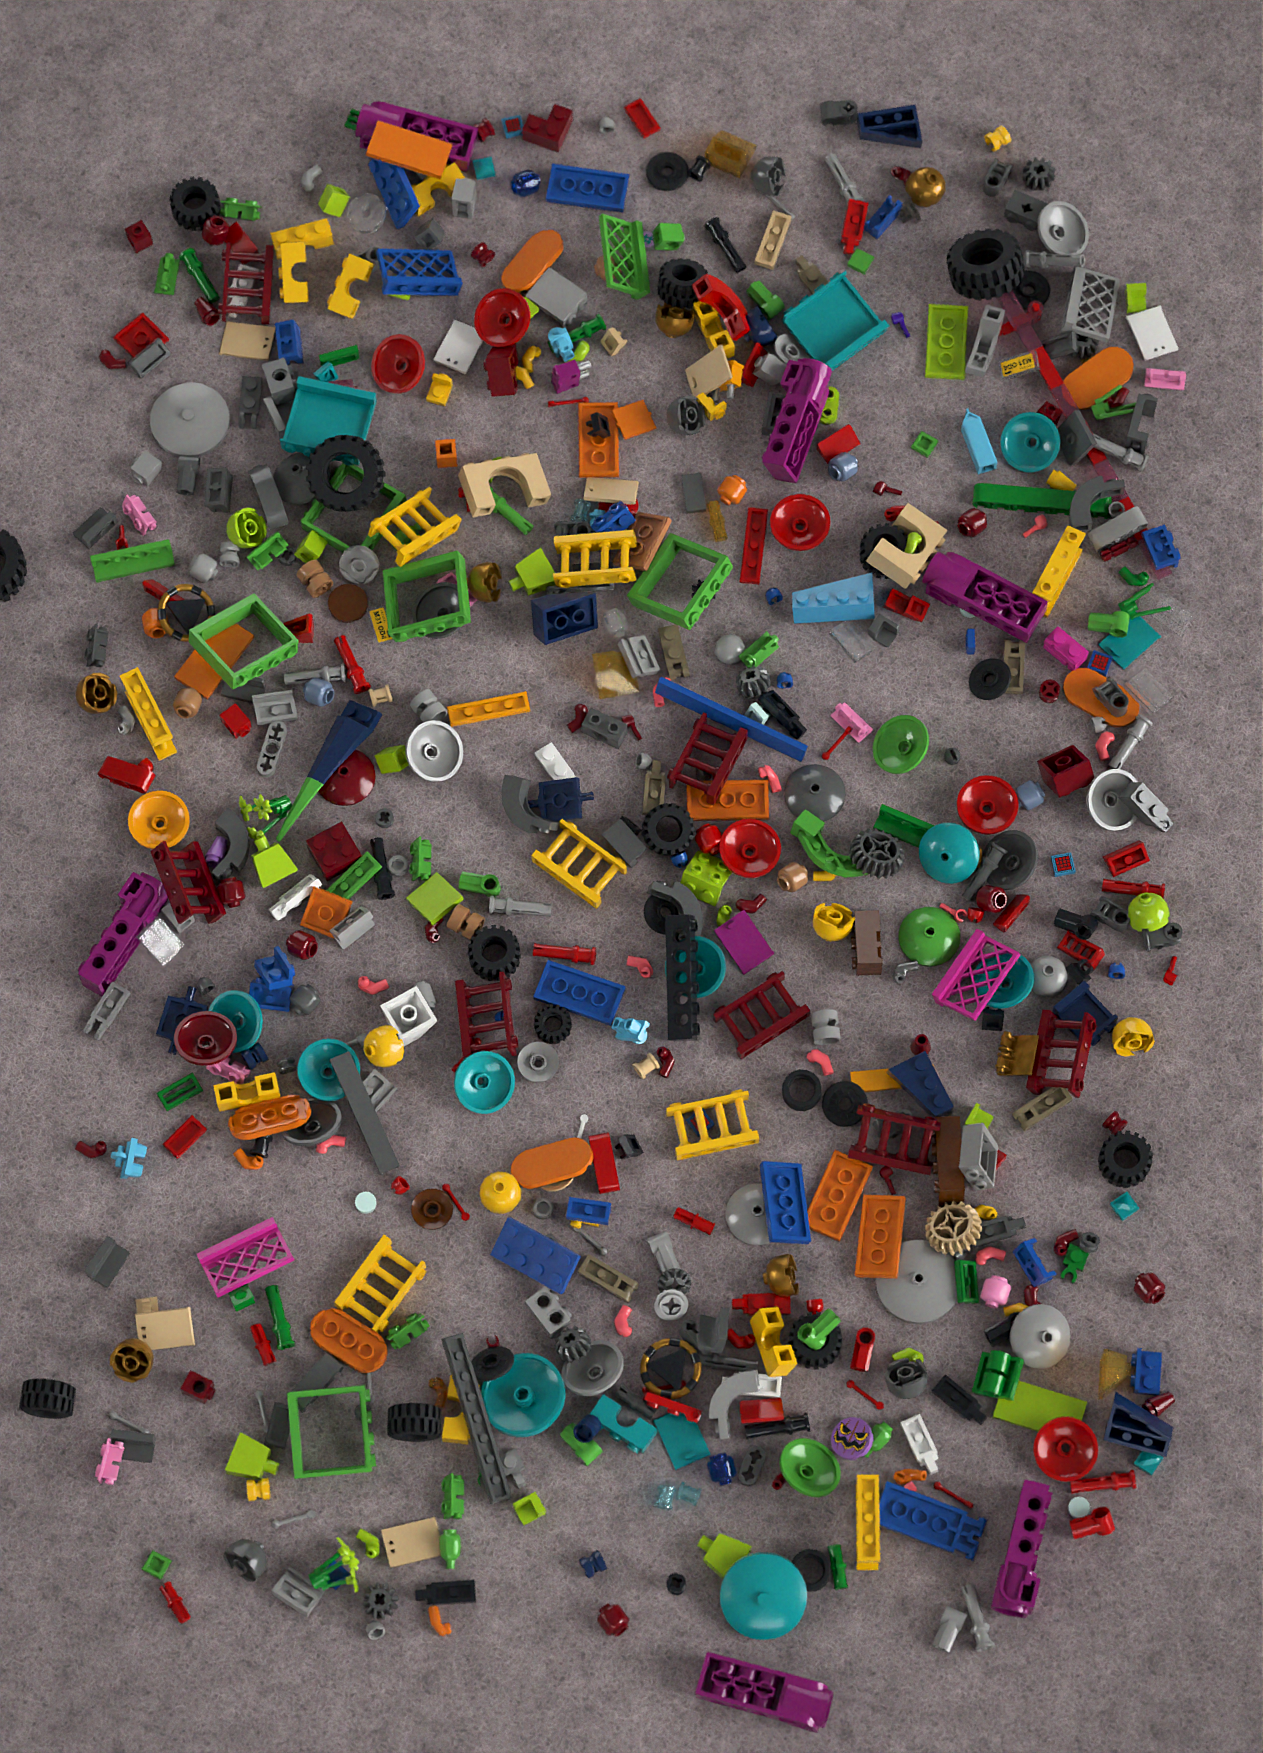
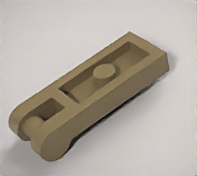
[658,624,690,681]
[1004,639,1025,694]
[1012,1087,1073,1132]
[578,1254,639,1303]

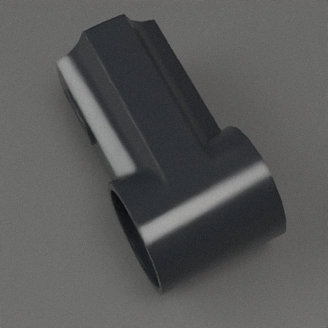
[1054,908,1098,940]
[984,1312,1019,1347]

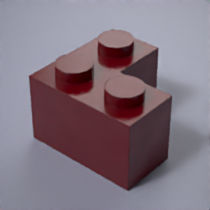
[522,104,573,153]
[483,344,519,397]

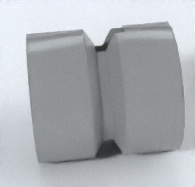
[410,689,448,722]
[811,1009,841,1045]

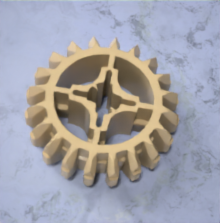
[925,1200,982,1256]

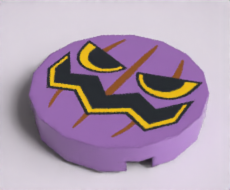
[831,1417,873,1460]

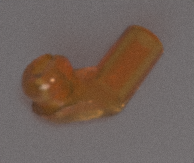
[428,1377,448,1408]

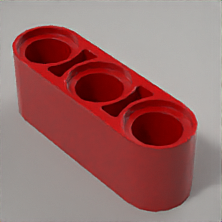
[98,756,156,794]
[588,1132,620,1194]

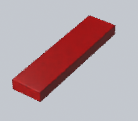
[740,507,768,585]

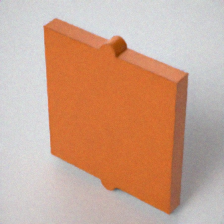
[611,400,656,440]

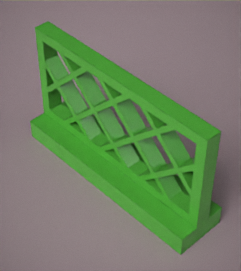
[599,214,650,300]

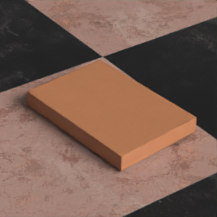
[612,512,672,571]

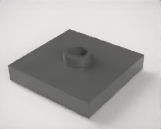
[1057,410,1097,466]

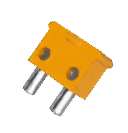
[712,360,744,403]

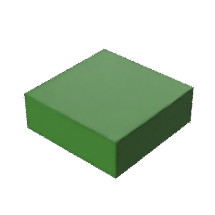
[847,248,874,275]
[911,431,938,458]
[142,1550,172,1580]

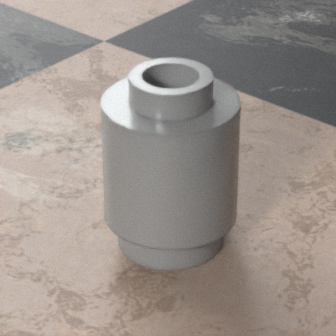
[413,981,436,1011]

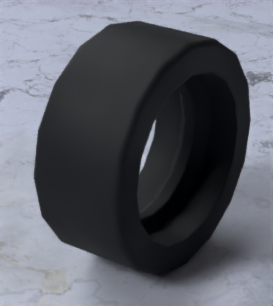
[782,1069,822,1111]
[792,1549,831,1592]

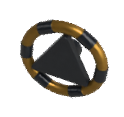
[157,584,215,642]
[640,1338,702,1399]

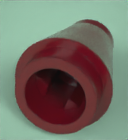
[194,297,220,326]
[910,1034,931,1055]
[1142,1391,1175,1417]

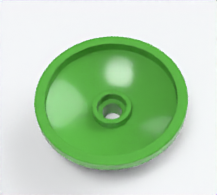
[873,715,929,774]
[898,907,961,966]
[780,1438,841,1497]

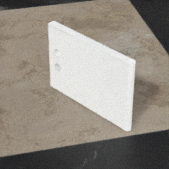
[1126,306,1178,361]
[433,320,483,374]

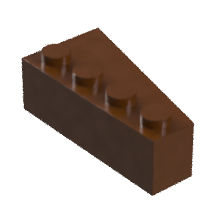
[931,1116,965,1208]

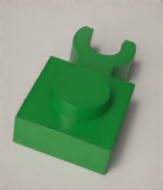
[1061,1243,1089,1284]

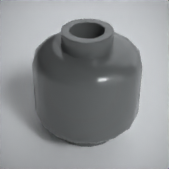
[290,984,320,1015]

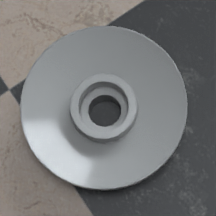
[774,334,810,365]
[517,1042,559,1083]

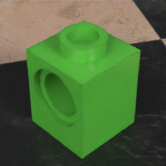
[652,223,685,251]

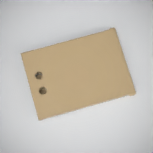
[219,321,276,361]
[685,345,733,397]
[584,477,639,505]
[135,1307,195,1350]
[381,1517,441,1568]

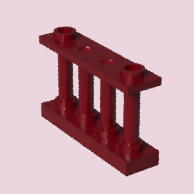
[218,242,274,325]
[667,712,748,806]
[150,841,226,924]
[713,971,810,1059]
[455,972,519,1059]
[1026,1009,1096,1098]
[848,1103,941,1175]

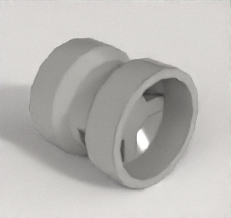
[219,541,240,567]

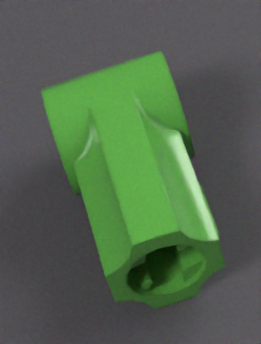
[746,281,785,320]
[1088,611,1130,637]
[459,871,501,897]
[797,1308,841,1350]
[560,1422,603,1466]

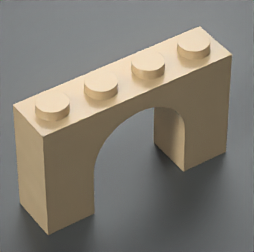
[458,453,551,517]
[866,503,947,589]

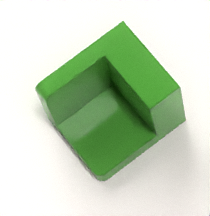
[790,809,825,838]

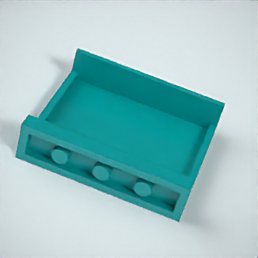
[781,270,890,371]
[280,376,377,466]

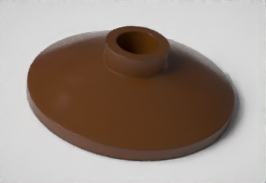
[411,1188,453,1230]

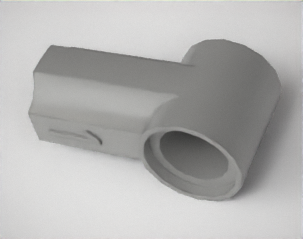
[646,1231,680,1273]
[932,1606,967,1653]

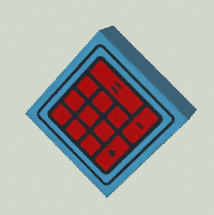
[502,115,523,138]
[1051,852,1076,877]

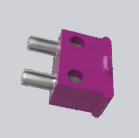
[551,359,591,394]

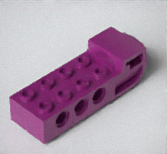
[355,101,478,172]
[762,358,832,484]
[922,552,1048,643]
[78,872,168,997]
[990,1479,1052,1619]
[695,1652,833,1733]

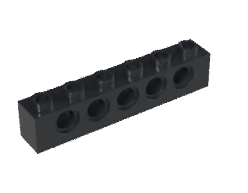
[665,914,700,1041]

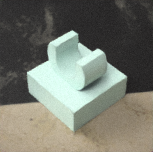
[744,702,771,725]

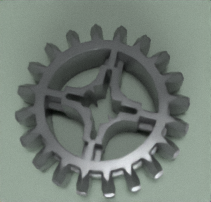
[849,828,905,880]

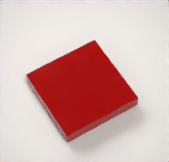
[113,312,169,358]

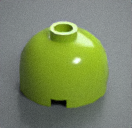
[226,507,267,549]
[1128,893,1170,932]

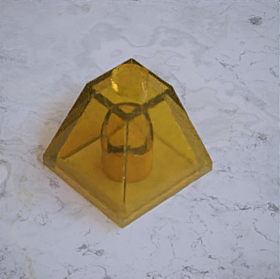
[592,651,640,699]
[1098,1349,1131,1400]

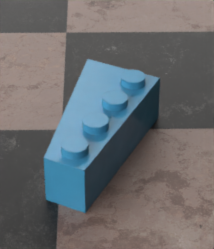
[792,572,875,624]

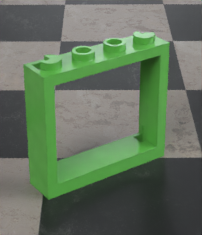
[301,463,406,553]
[627,533,733,630]
[383,550,471,642]
[189,593,299,690]
[287,1385,376,1479]

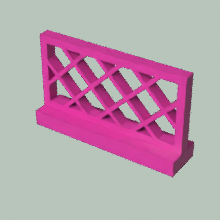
[932,929,1020,1021]
[196,1217,294,1298]

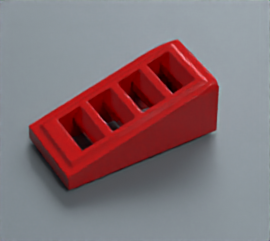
[1057,931,1105,970]

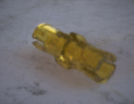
[707,500,728,542]

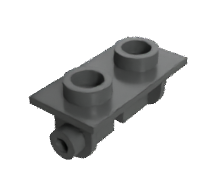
[84,623,108,667]

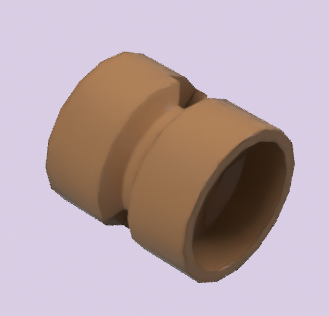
[296,560,334,598]
[447,904,485,940]

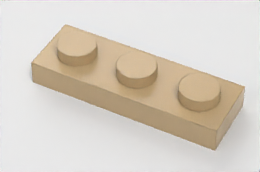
[755,211,792,270]

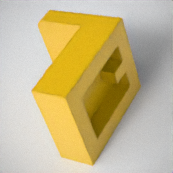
[426,373,453,406]
[696,392,727,421]

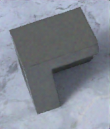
[414,218,445,250]
[868,613,900,648]

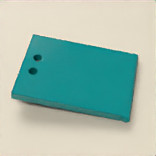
[1098,616,1161,670]
[653,1404,711,1470]

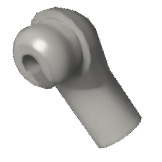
[301,165,322,192]
[118,706,135,735]

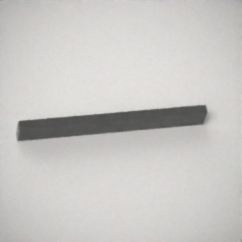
[441,1333,512,1504]

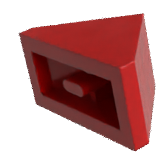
[283,613,314,643]

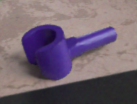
[891,312,910,338]

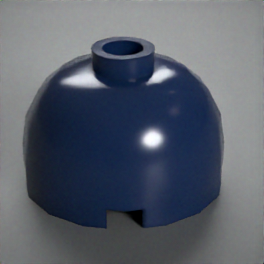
[744,306,778,346]

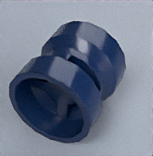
[240,1042,269,1070]
[573,1414,601,1443]
[578,1550,607,1579]

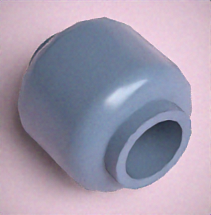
[828,452,858,482]
[303,678,334,707]
[1015,780,1045,810]

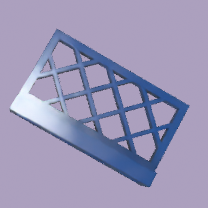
[376,249,463,296]

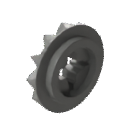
[657,1268,692,1295]

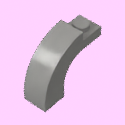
[965,305,1005,378]
[709,1369,760,1439]

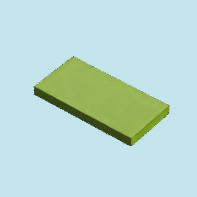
[925,304,968,380]
[993,1381,1087,1432]

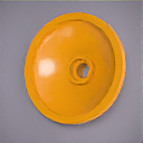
[128,791,190,849]

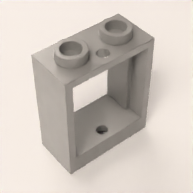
[959,1123,998,1191]

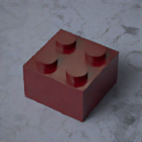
[1037,745,1095,798]
[306,821,362,881]

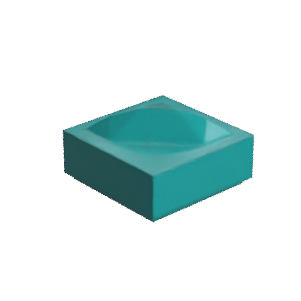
[473,156,496,180]
[313,362,339,383]
[1110,1192,1140,1221]
[1134,1451,1164,1476]

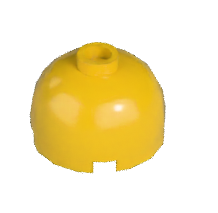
[812,903,855,942]
[1111,1017,1155,1057]
[364,1025,404,1068]
[479,1171,521,1214]

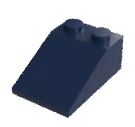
[531,591,598,645]

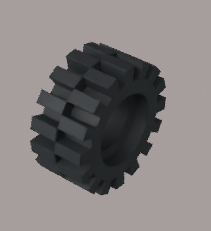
[534,1004,572,1044]

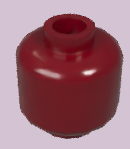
[202,216,229,246]
[957,508,987,538]
[217,877,246,908]
[976,885,1007,913]
[286,930,318,960]
[1134,1272,1165,1304]
[597,1604,629,1637]

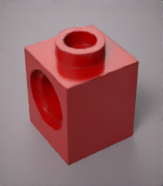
[219,703,252,739]

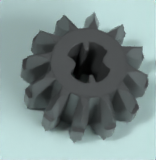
[1022,156,1055,191]
[1072,324,1099,360]
[736,665,771,699]
[555,1326,591,1363]
[362,1582,399,1620]

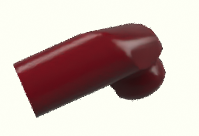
[1103,387,1129,409]
[567,704,588,733]

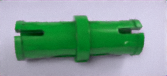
[827,1544,848,1590]

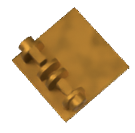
[995,1031,1039,1076]

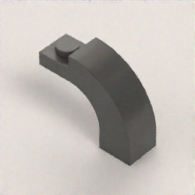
[248,464,289,530]
[1069,476,1125,532]
[501,775,559,833]
[212,808,250,883]
[647,881,703,940]

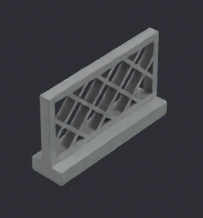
[1060,266,1120,343]

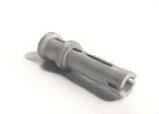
[825,154,864,204]
[1024,250,1085,268]
[1093,433,1149,472]
[284,664,346,686]
[1107,714,1153,769]
[489,895,552,917]
[961,1584,995,1652]

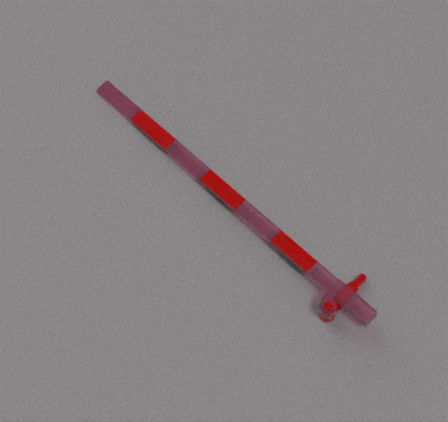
[996,291,1172,580]

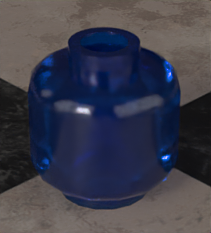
[510,169,541,197]
[706,1452,737,1486]

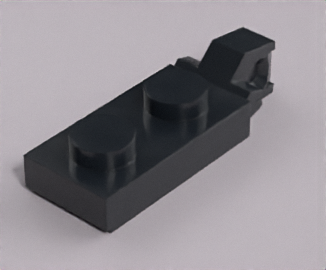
[758,690,807,740]
[932,1375,987,1425]
[415,1580,476,1606]

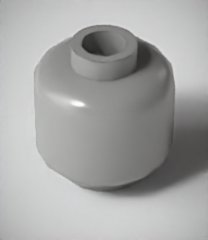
[188,553,219,583]

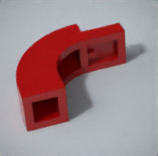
[692,274,750,341]

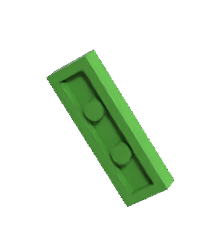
[326,851,382,899]

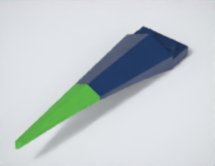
[276,700,382,841]

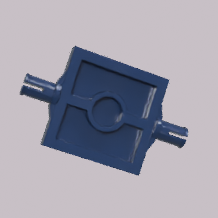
[528,777,594,822]
[156,986,208,1055]

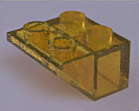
[705,130,757,178]

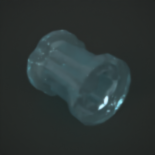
[570,499,592,522]
[676,1481,702,1507]
[654,1485,677,1511]

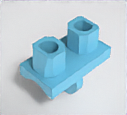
[548,327,575,362]
[611,1017,650,1044]
[111,1138,147,1179]

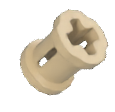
[369,684,393,707]
[632,1052,660,1080]

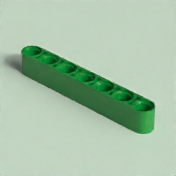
[972,483,1112,519]

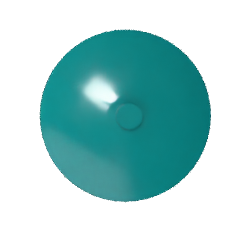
[481,1353,566,1437]
[720,1552,807,1640]

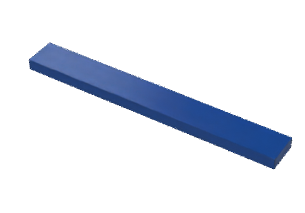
[655,677,808,762]

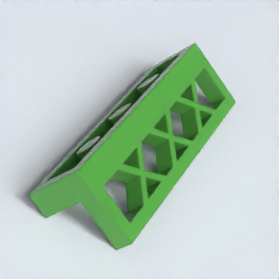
[90,539,175,583]

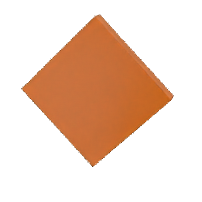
[300,886,353,939]

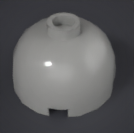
[1031,956,1068,997]

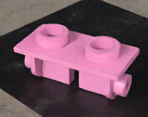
[1144,368,1186,390]
[122,494,157,536]
[830,702,873,743]
[206,1057,251,1084]
[95,1438,125,1485]

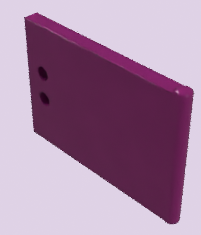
[714,910,775,975]

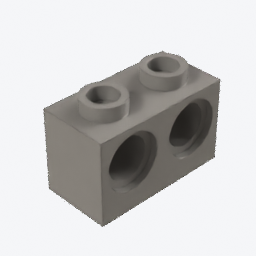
[451,178,477,219]
[525,1286,572,1338]

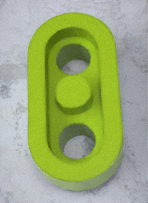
[819,386,839,425]

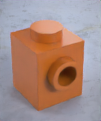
[435,439,458,468]

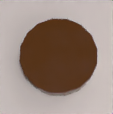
[328,584,368,623]

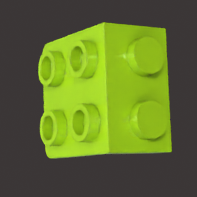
[680,851,732,906]

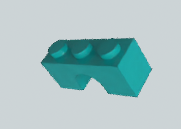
[590,1394,657,1454]

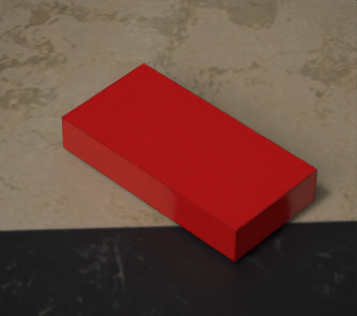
[624,98,661,139]
[162,1115,207,1159]

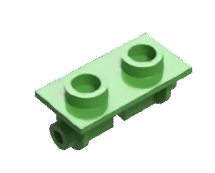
[220,198,262,221]
[154,253,180,295]
[246,531,289,570]
[738,631,779,668]
[409,836,432,881]
[385,1313,430,1350]
[441,1473,464,1519]

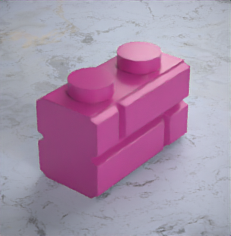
[1043,626,1089,671]

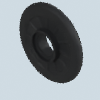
[646,152,689,191]
[1007,270,1050,310]
[969,658,1011,700]
[643,895,679,935]
[822,1081,868,1127]
[471,1346,514,1381]

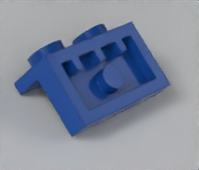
[590,501,636,533]
[1142,525,1181,570]
[254,946,295,990]
[249,977,294,1012]
[1130,1348,1162,1396]

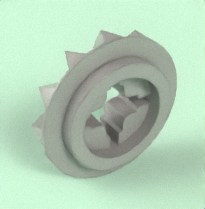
[654,1288,688,1321]

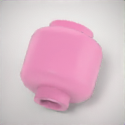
[981,1275,1011,1309]

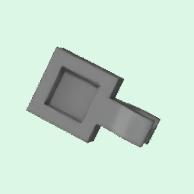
[500,1449,526,1489]

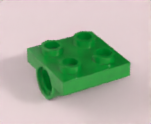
[972,1350,1024,1401]

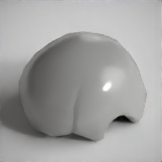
[714,634,746,665]

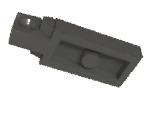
[971,1216,1026,1249]

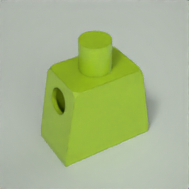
[508,548,556,596]
[251,835,298,888]
[225,1432,280,1480]
[697,1533,752,1579]

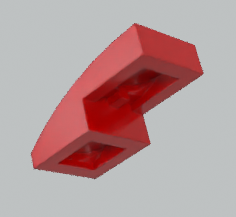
[883,588,930,622]

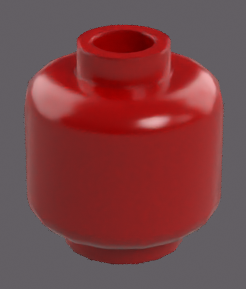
[695,824,722,855]

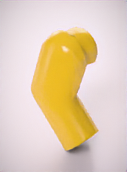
[522,345,541,373]
[1003,1303,1029,1317]

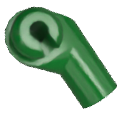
[1118,566,1149,586]

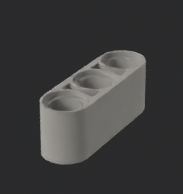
[1088,506,1148,553]

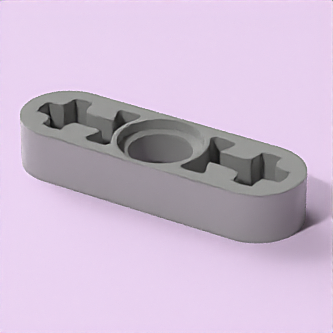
[257,721,287,778]

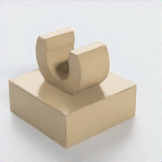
[600,327,627,356]
[136,1297,159,1313]

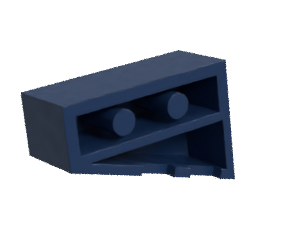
[857,104,922,148]
[887,1051,954,1118]
[1103,1392,1173,1457]

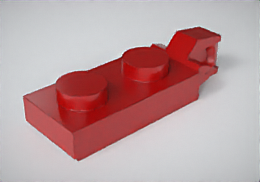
[841,199,868,255]
[732,1293,791,1316]
[643,1391,702,1423]

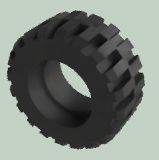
[946,228,1025,301]
[306,435,386,512]
[0,529,27,602]

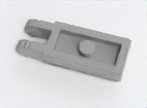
[83,982,131,1041]

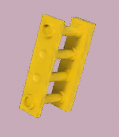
[368,487,462,567]
[1032,525,1086,618]
[553,530,637,588]
[120,667,177,761]
[531,819,627,909]
[666,1089,759,1161]
[334,1235,427,1333]
[856,1475,880,1571]

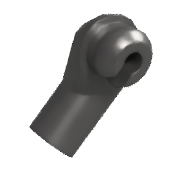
[892,960,919,984]

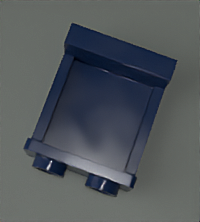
[1052,980,1118,1046]

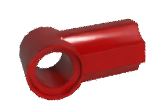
[850,1327,875,1372]
[1069,1507,1115,1539]

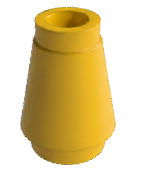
[1046,469,1077,491]

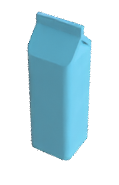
[961,408,998,474]

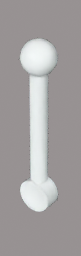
[577,1114,588,1138]

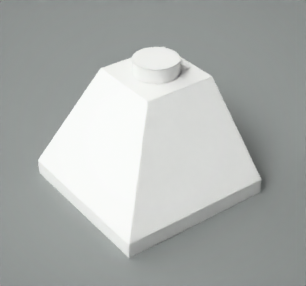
[380,986,437,1046]

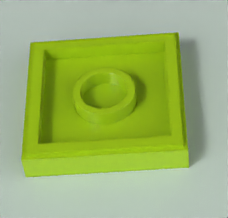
[406,872,464,925]

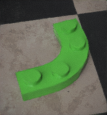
[797,831,868,878]

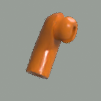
[233,1148,264,1170]
[893,1468,927,1485]
[428,1606,452,1636]

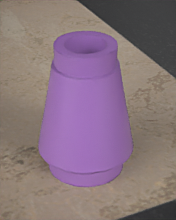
[205,836,228,868]

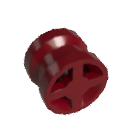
[472,118,495,142]
[471,242,496,267]
[1039,679,1060,703]
[1102,1111,1128,1136]

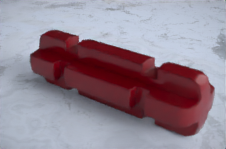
[1100,536,1138,562]

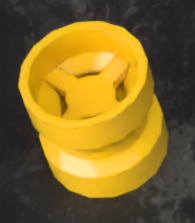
[984,125,1011,152]
[247,1478,270,1501]

